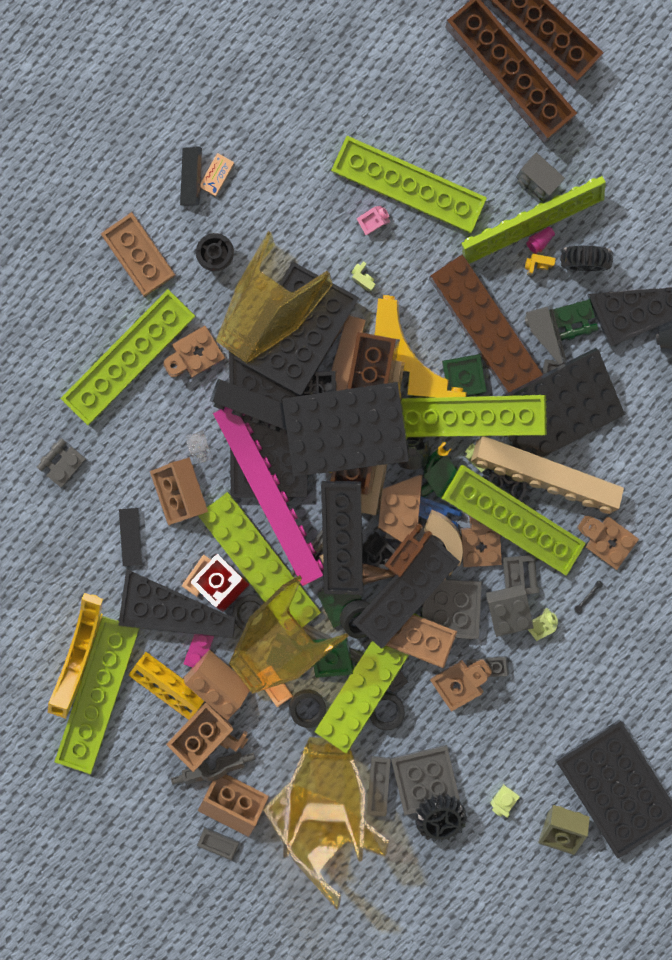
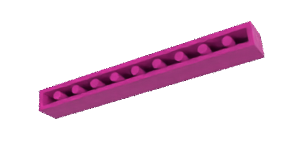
[213,407,324,586]

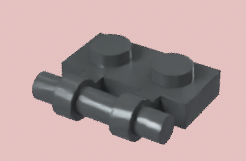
[37,438,86,488]

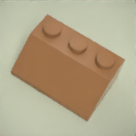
[150,457,208,525]
[184,650,252,721]
[166,703,234,772]
[198,774,269,837]

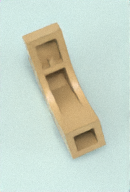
[424,510,463,580]

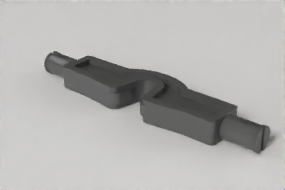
[171,752,256,785]

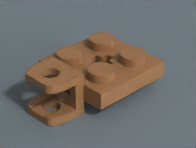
[164,326,225,378]
[461,516,502,567]
[577,516,639,570]
[430,660,492,712]

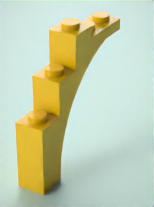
[47,593,103,719]

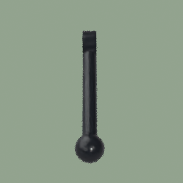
[574,581,603,613]

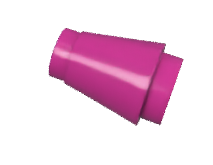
[526,227,555,254]

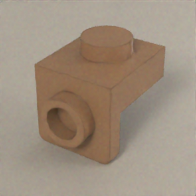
[220,730,248,751]

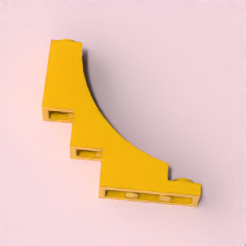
[375,295,467,398]

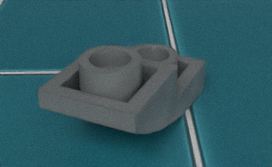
[466,656,509,677]

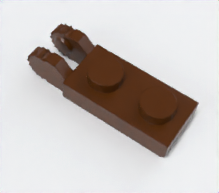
[385,524,432,578]

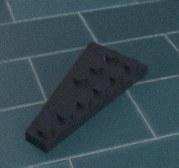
[587,287,672,347]
[118,569,236,638]

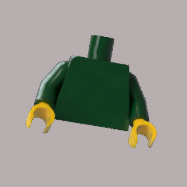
[421,442,458,498]

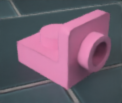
[356,206,390,235]

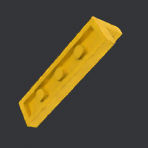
[128,652,204,720]

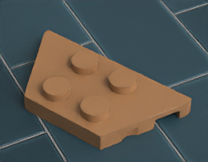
[378,475,422,542]

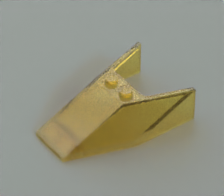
[216,231,333,363]
[229,575,349,694]
[283,737,365,861]
[263,783,389,910]

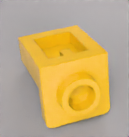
[525,254,556,275]

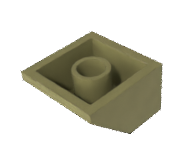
[538,805,590,855]

